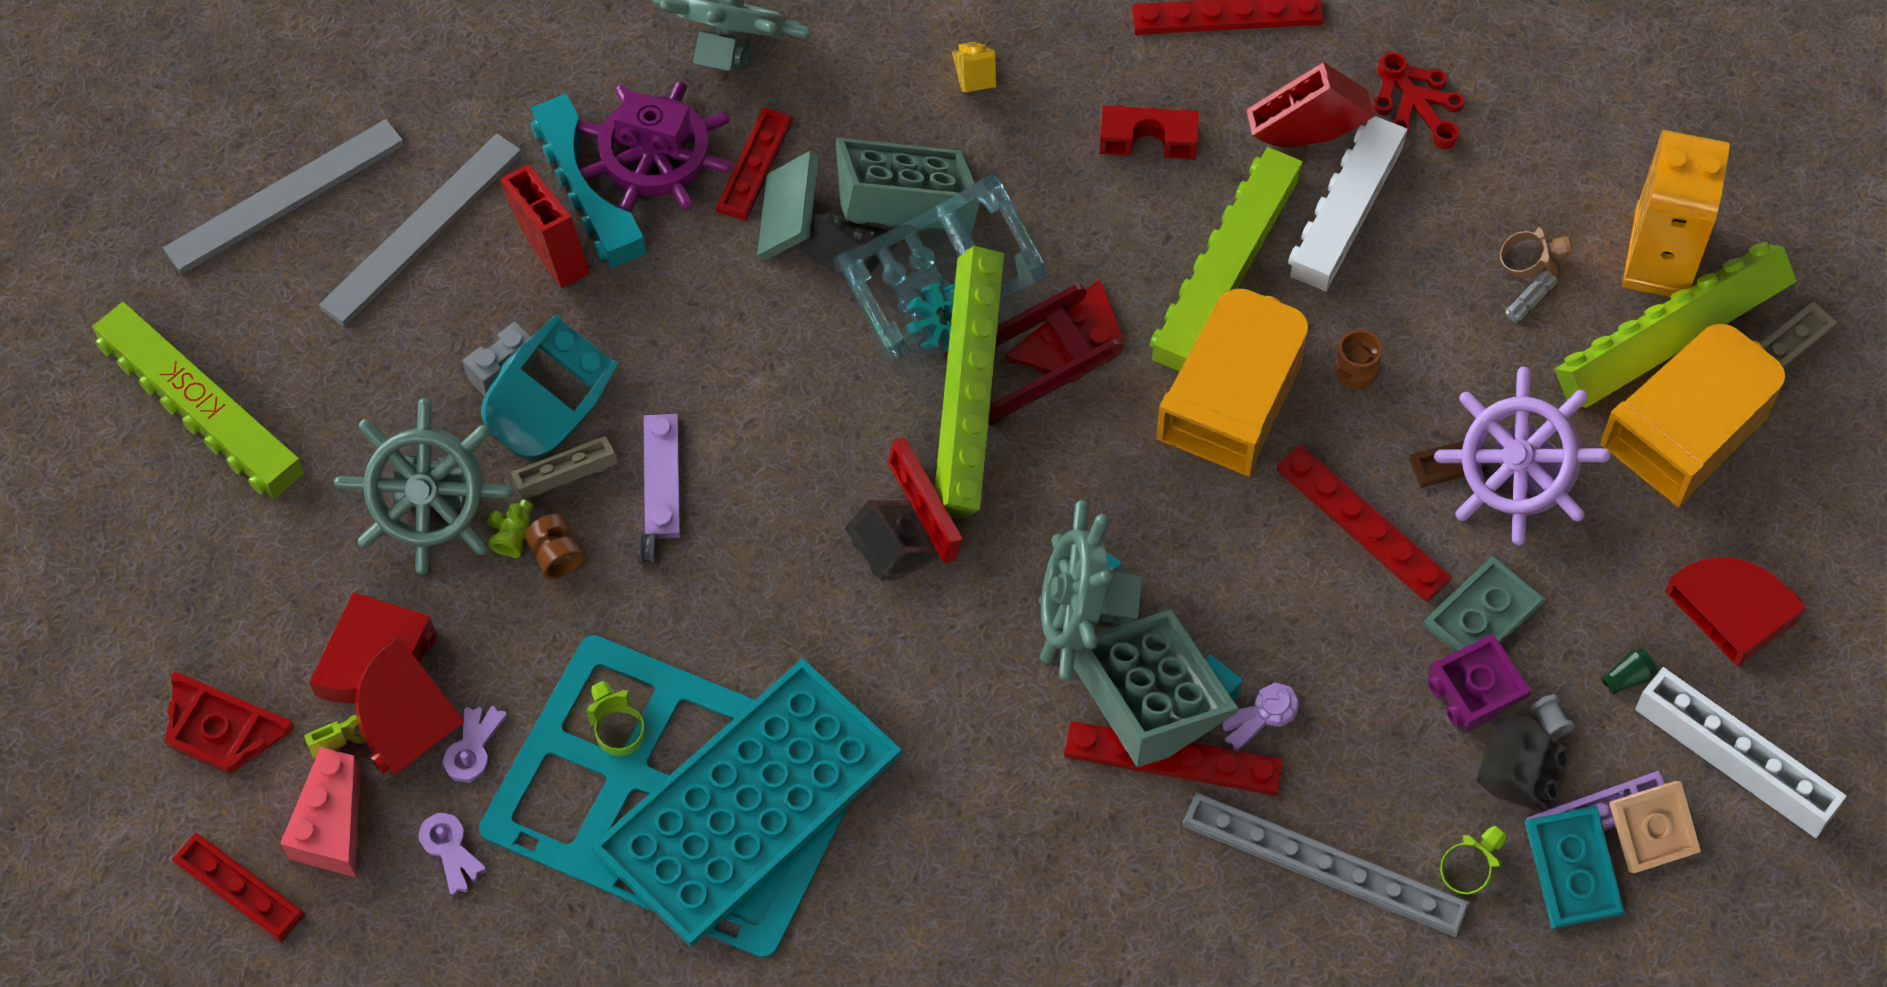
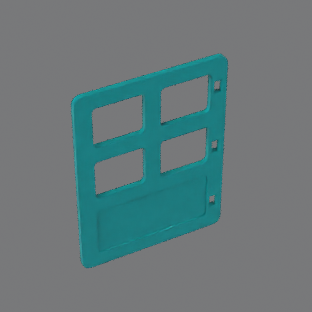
[479,635,850,958]

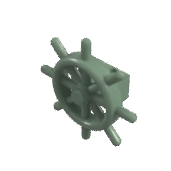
[653,0,812,71]
[334,398,513,576]
[1038,500,1142,682]

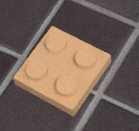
[1609,781,1701,873]

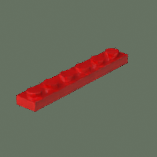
[1132,0,1323,35]
[1276,445,1452,603]
[1064,721,1283,796]

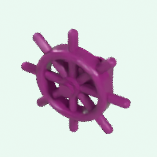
[577,81,733,212]

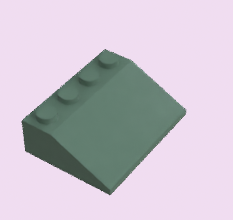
[836,138,981,233]
[1074,610,1238,767]

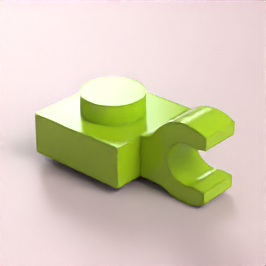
[304,714,365,758]

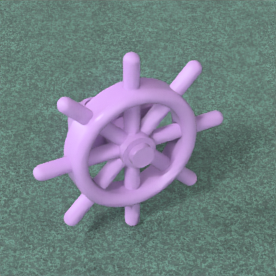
[1434,367,1611,546]

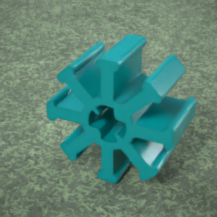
[906,282,955,352]

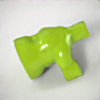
[487,500,533,558]

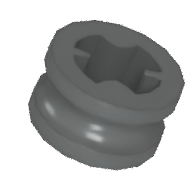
[637,533,657,564]

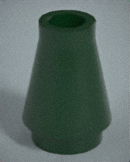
[1601,648,1657,695]

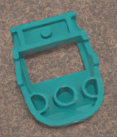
[481,314,618,459]

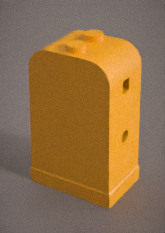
[1622,130,1730,297]
[1156,289,1308,477]
[1600,324,1785,508]

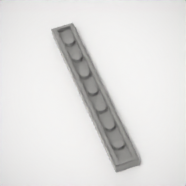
[163,119,404,275]
[319,133,522,327]
[1182,792,1470,937]

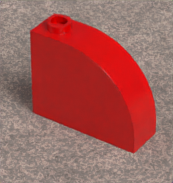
[1246,62,1375,147]
[500,164,590,289]
[1665,557,1806,667]
[309,592,437,703]
[355,637,464,776]

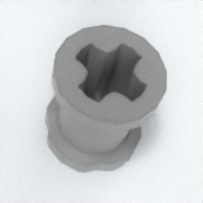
[1529,694,1575,742]

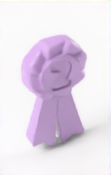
[1223,682,1300,751]
[443,706,507,783]
[418,813,486,897]

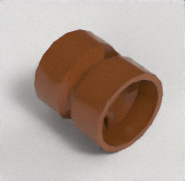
[1334,329,1383,390]
[524,514,585,579]

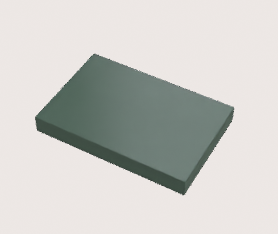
[757,151,818,259]
[1422,555,1546,652]

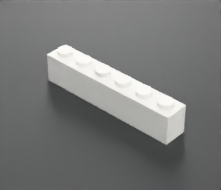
[1288,116,1407,292]
[1635,667,1846,838]

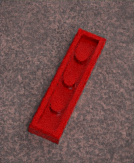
[716,107,793,221]
[887,437,963,564]
[171,832,305,942]

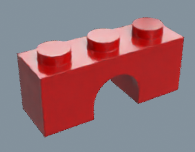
[1099,105,1199,160]

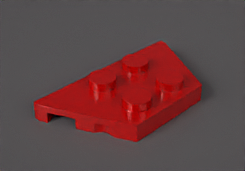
[1006,279,1123,383]
[165,671,294,774]

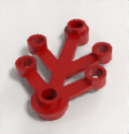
[1373,52,1464,149]

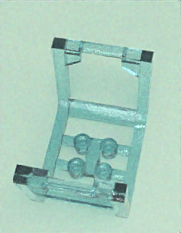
[831,172,1050,363]

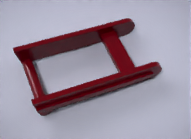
[943,284,1124,425]

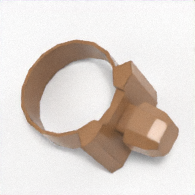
[1500,227,1574,279]

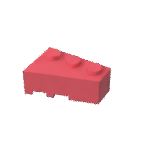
[280,747,361,877]

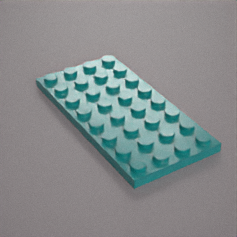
[591,658,902,948]

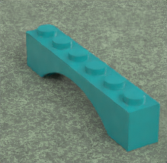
[530,94,647,268]

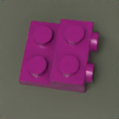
[1427,634,1531,733]

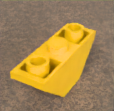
[952,42,996,92]

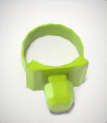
[586,681,646,757]
[1440,825,1508,895]

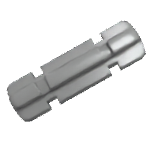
[1505,270,1558,323]

